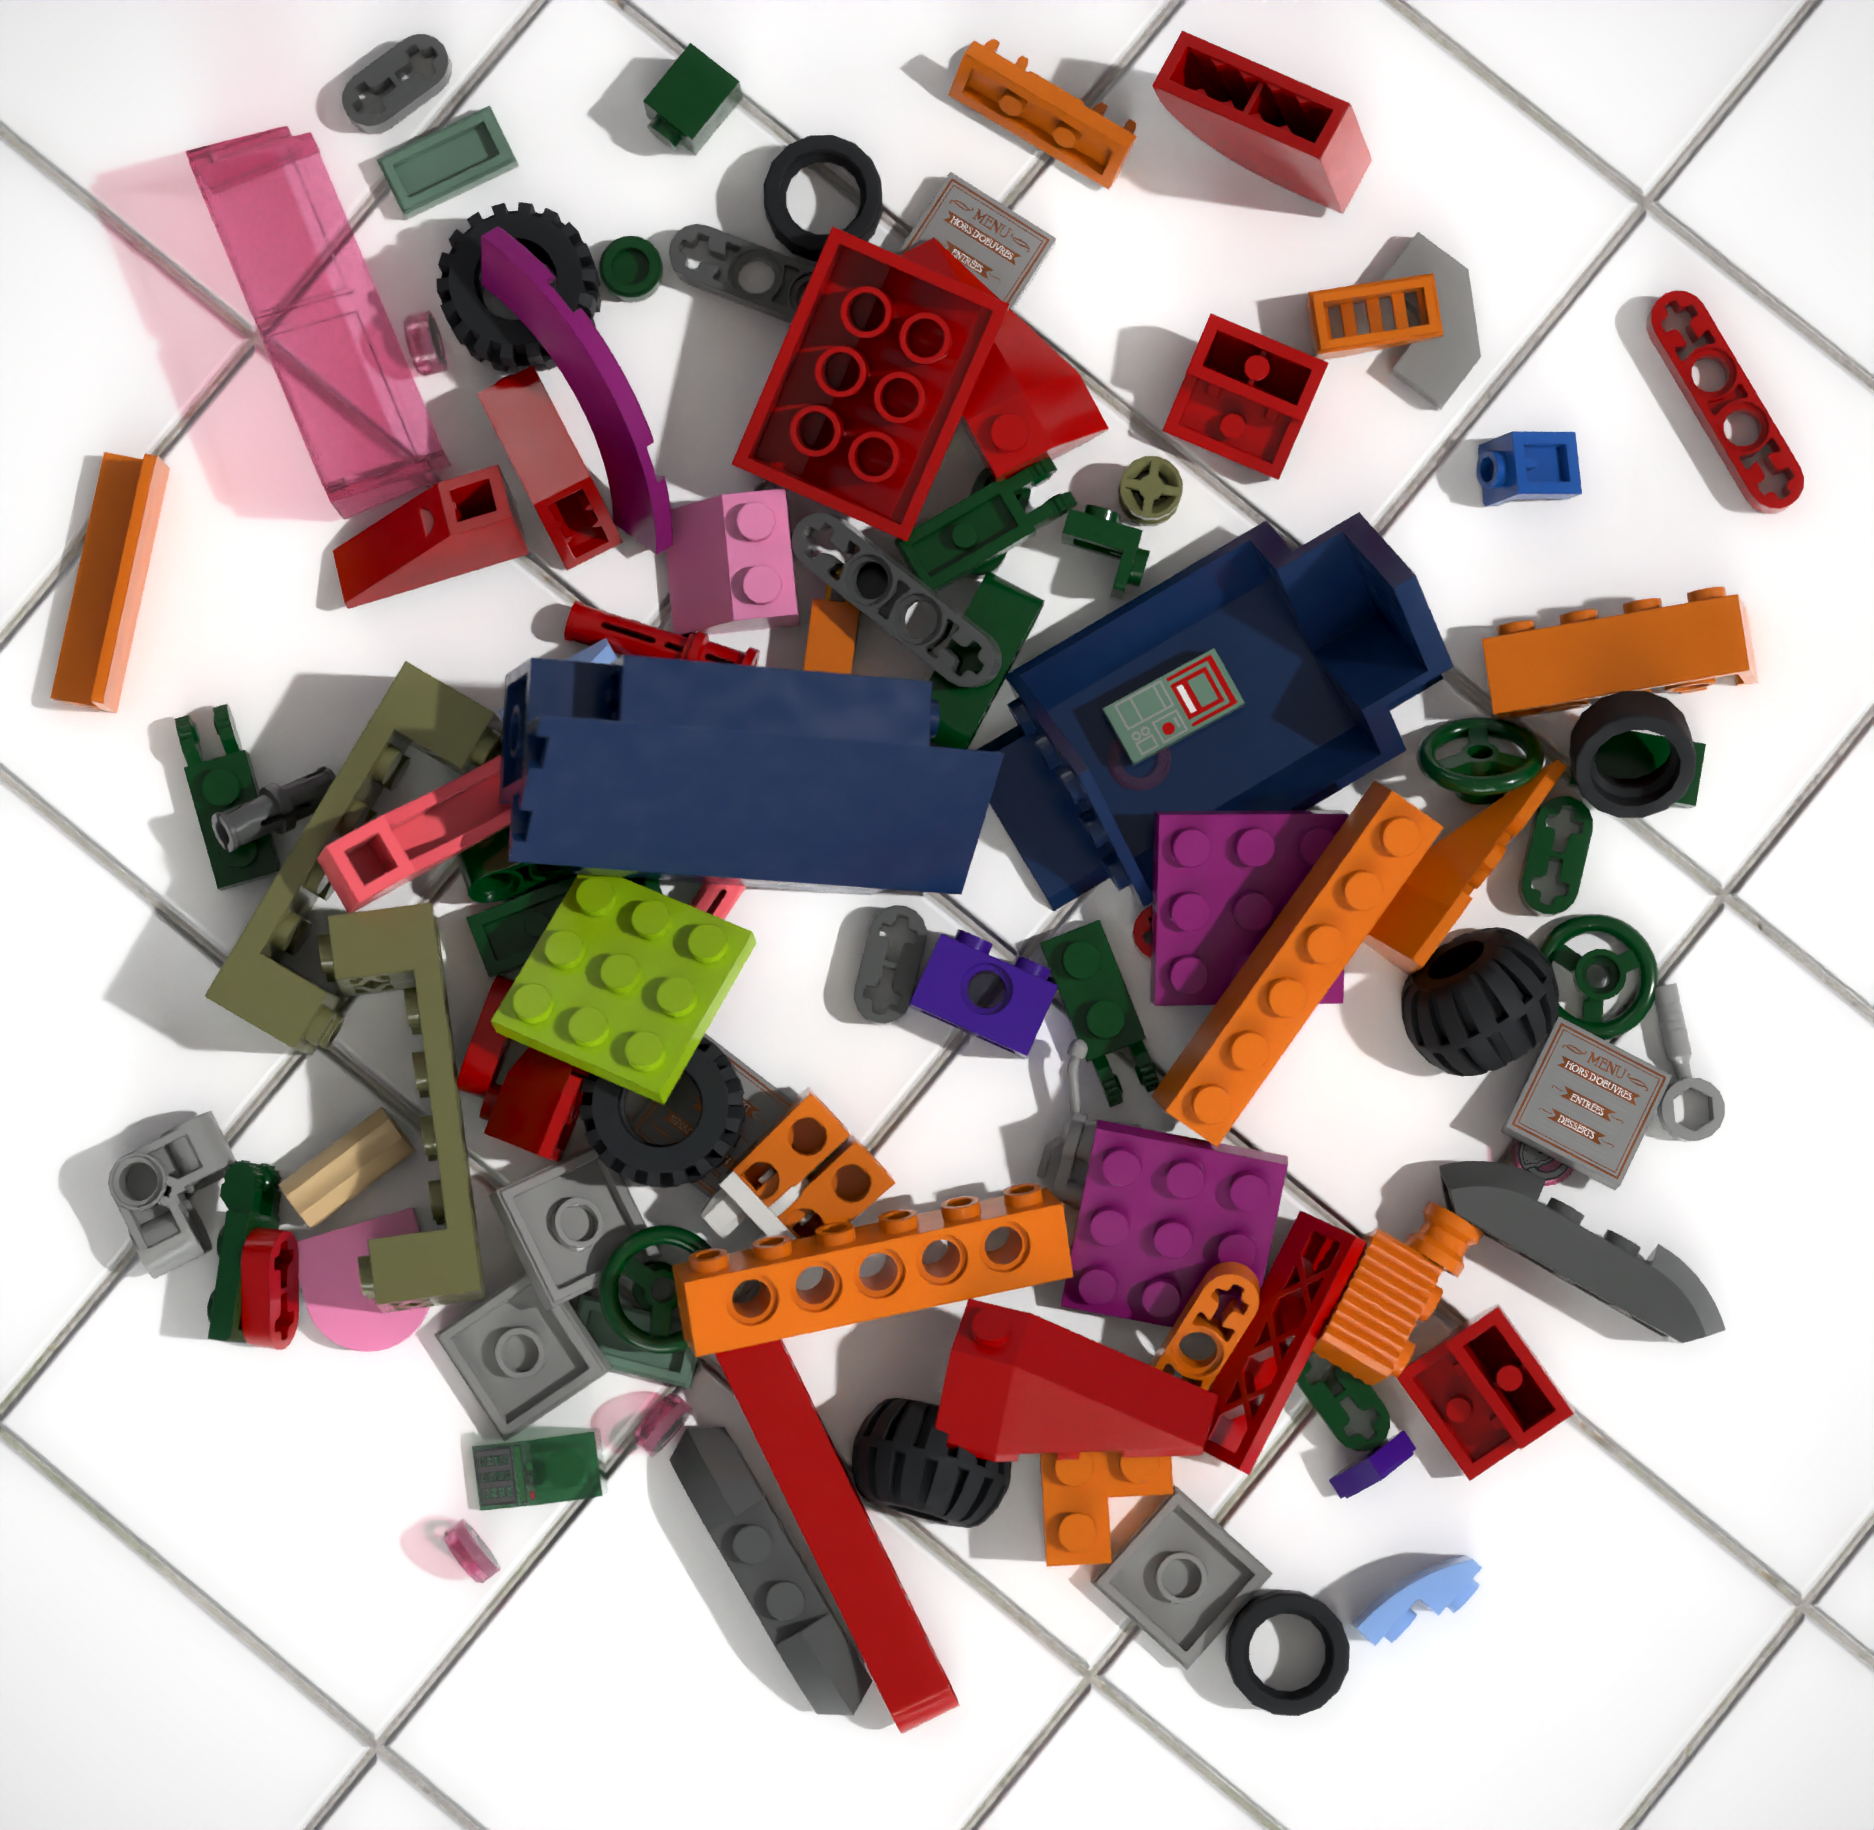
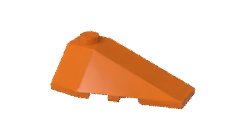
[1363,759,1567,975]

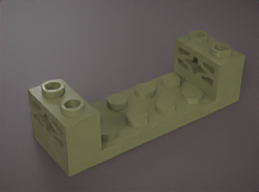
[204,661,503,1055]
[318,902,486,1313]

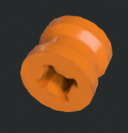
[1404,1201,1484,1278]

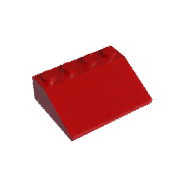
[731,226,1010,542]

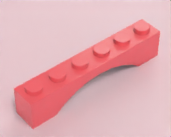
[316,755,511,913]

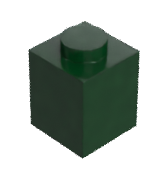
[643,43,743,155]

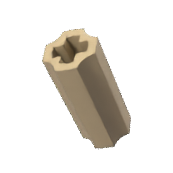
[278,1107,416,1228]

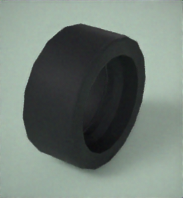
[763,135,883,262]
[1569,691,1696,818]
[1225,1590,1350,1716]

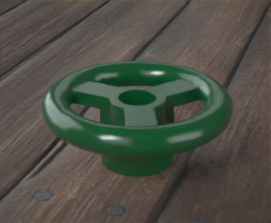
[1416,717,1545,805]
[1538,914,1658,1040]
[599,1225,712,1354]

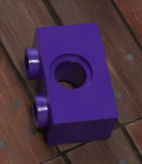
[910,929,1058,1059]

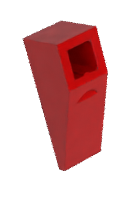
[332,464,529,609]

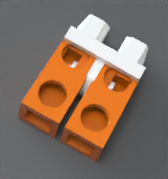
[700,1087,895,1250]

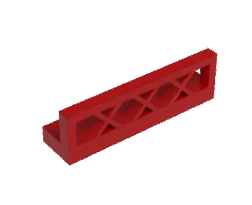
[1203,1210,1367,1475]

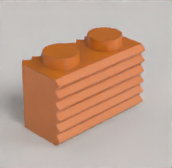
[1312,1228,1443,1386]

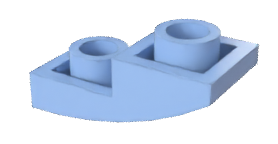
[1351,1555,1482,1646]

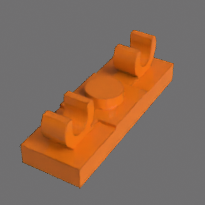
[948,39,1137,190]

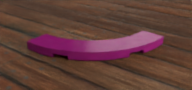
[481,226,673,555]

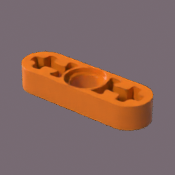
[1149,1262,1260,1390]

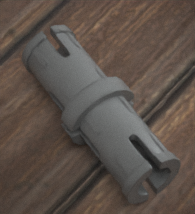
[211,766,336,852]

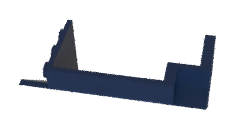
[977,512,1454,911]
[499,655,1005,895]

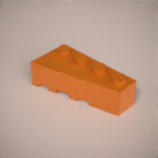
[1482,587,1759,720]

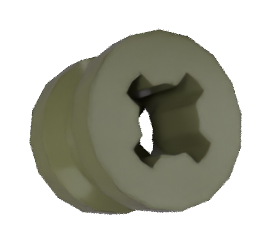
[1118,456,1183,526]

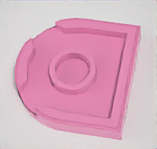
[297,1208,430,1352]

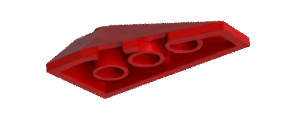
[900,237,1109,482]
[479,1047,590,1162]
[935,1299,1218,1462]

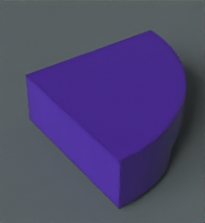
[1328,1430,1416,1499]

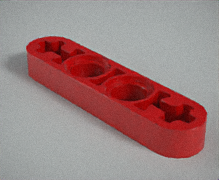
[1646,290,1804,514]

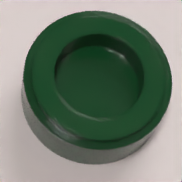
[599,236,663,302]

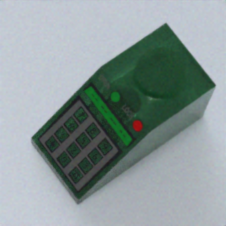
[472,1429,608,1511]

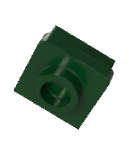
[1061,504,1150,600]

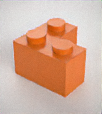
[1039,1451,1173,1567]

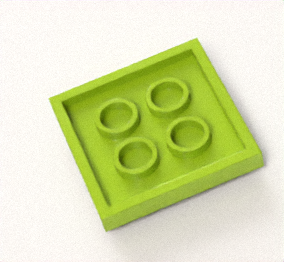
[491,874,757,1105]

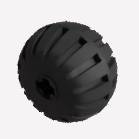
[1401,927,1559,1077]
[852,1398,1011,1528]

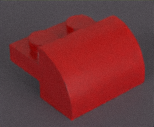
[1162,313,1329,480]
[1396,1304,1575,1481]

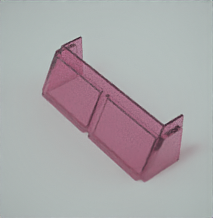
[185,126,451,520]

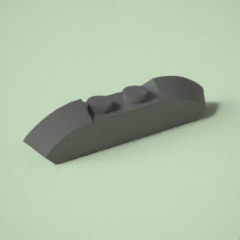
[1439,1161,1726,1343]
[669,1427,873,1715]

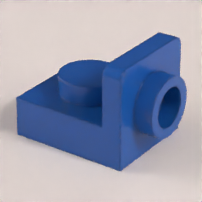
[1477,431,1582,506]

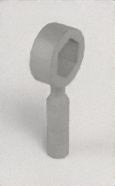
[1654,983,1725,1141]

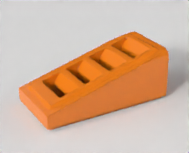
[1306,273,1444,360]

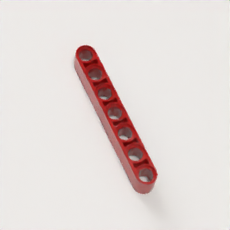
[715,1339,960,1734]

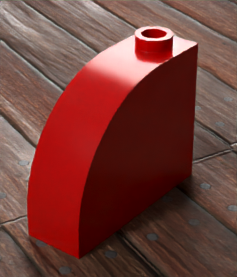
[1152,30,1372,214]

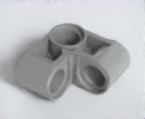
[108,1111,236,1279]

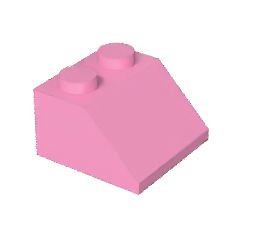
[666,488,800,637]

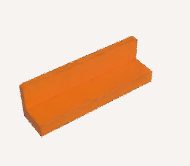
[50,452,170,713]

